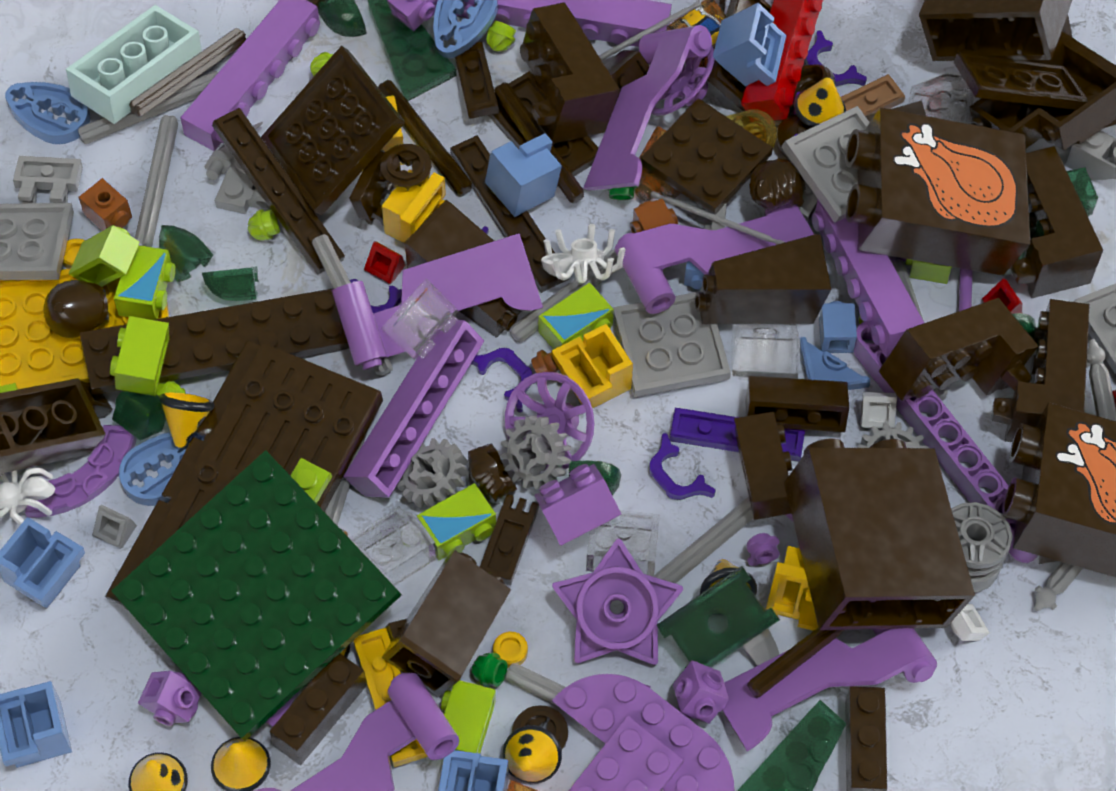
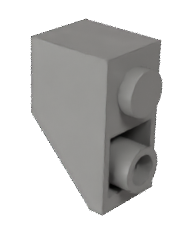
[1066,130,1116,180]

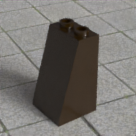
[405,200,537,338]
[695,234,832,324]
[382,550,511,697]

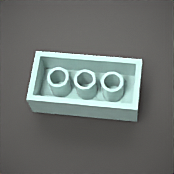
[66,5,202,124]

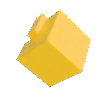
[382,169,446,244]
[551,324,633,409]
[765,546,818,631]

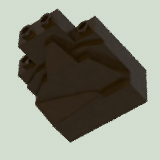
[969,14,1116,151]

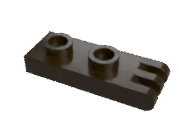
[480,494,540,586]

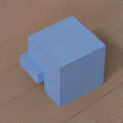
[713,3,786,86]
[485,133,562,217]
[0,517,85,608]
[0,681,72,768]
[438,750,509,791]

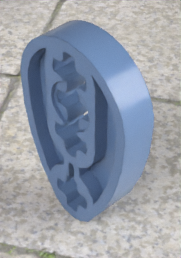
[433,0,498,58]
[5,82,90,144]
[119,430,205,506]

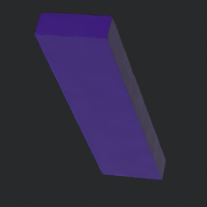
[670,407,805,462]

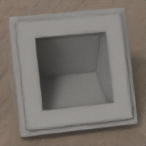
[92,505,137,549]

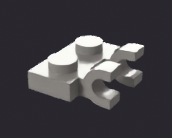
[13,156,83,203]
[214,158,281,214]

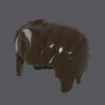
[749,158,806,211]

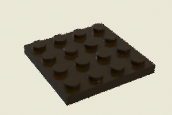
[261,45,406,215]

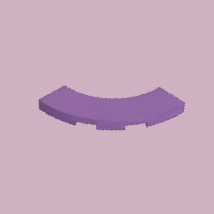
[25,425,138,518]

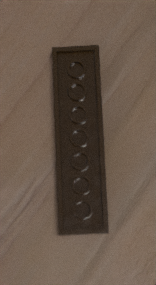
[79,288,350,395]

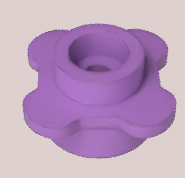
[746,533,780,566]

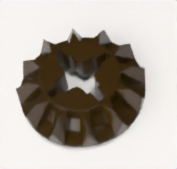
[380,144,432,190]
[512,705,568,750]

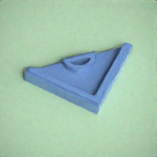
[798,337,870,390]

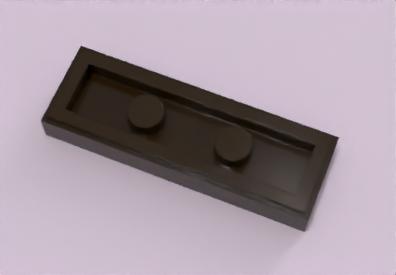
[455,41,499,119]

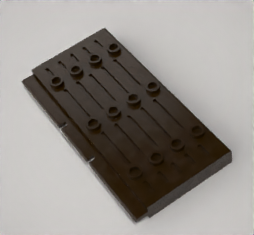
[105,340,383,610]

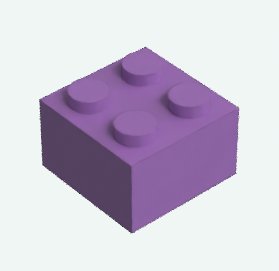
[534,464,621,546]

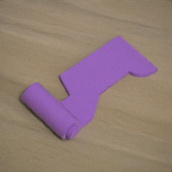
[584,25,712,191]
[615,203,814,314]
[332,233,543,370]
[722,628,937,751]
[254,673,459,791]

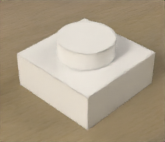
[860,392,897,428]
[950,604,989,641]

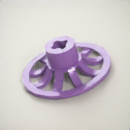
[651,46,715,116]
[505,372,595,471]

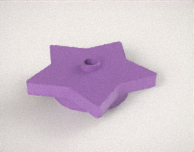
[552,539,683,665]

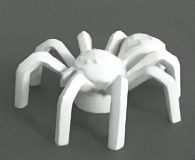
[541,224,626,284]
[0,466,55,540]

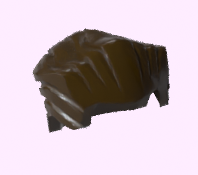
[468,443,517,504]

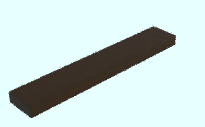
[212,108,345,275]
[450,135,569,293]

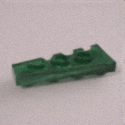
[367,0,457,101]
[738,700,847,791]

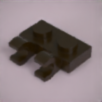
[349,150,395,226]

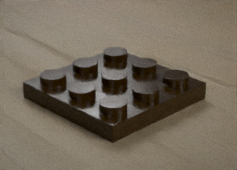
[640,98,773,215]

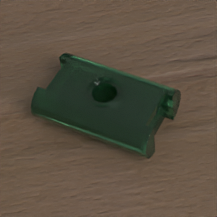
[657,566,780,668]

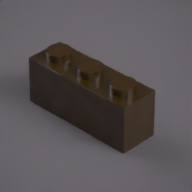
[745,375,849,432]
[734,411,792,520]
[269,653,367,766]
[845,686,887,791]

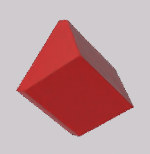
[364,241,406,284]
[982,278,1023,317]

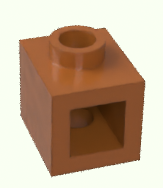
[78,178,132,231]
[630,198,678,234]

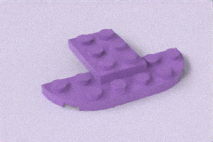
[552,674,735,791]

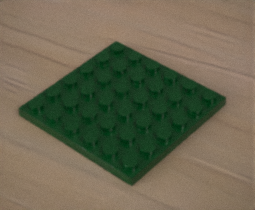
[111,450,402,741]

